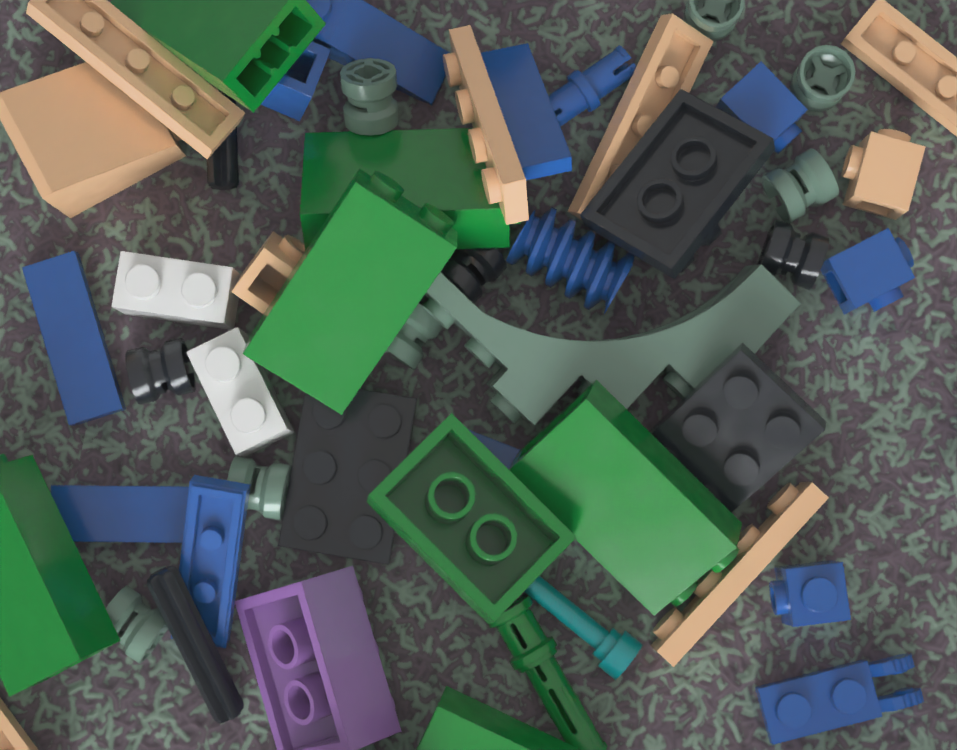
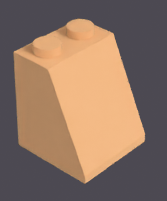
[0,62,186,218]

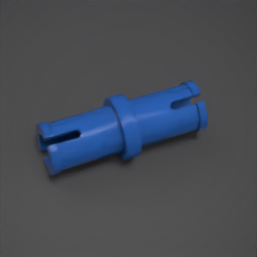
[548,45,636,127]

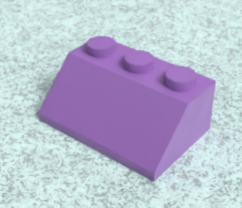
[235,566,401,750]

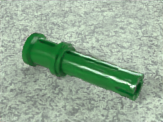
[488,595,608,750]

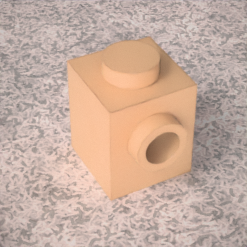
[841,129,926,220]
[232,231,305,314]

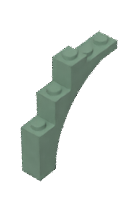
[423,264,801,425]

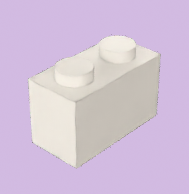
[111,251,241,330]
[186,327,294,457]

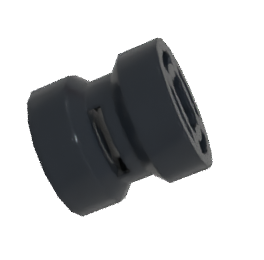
[757,219,829,290]
[441,248,507,304]
[125,338,196,405]

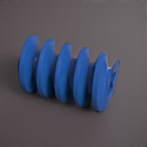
[506,207,634,316]

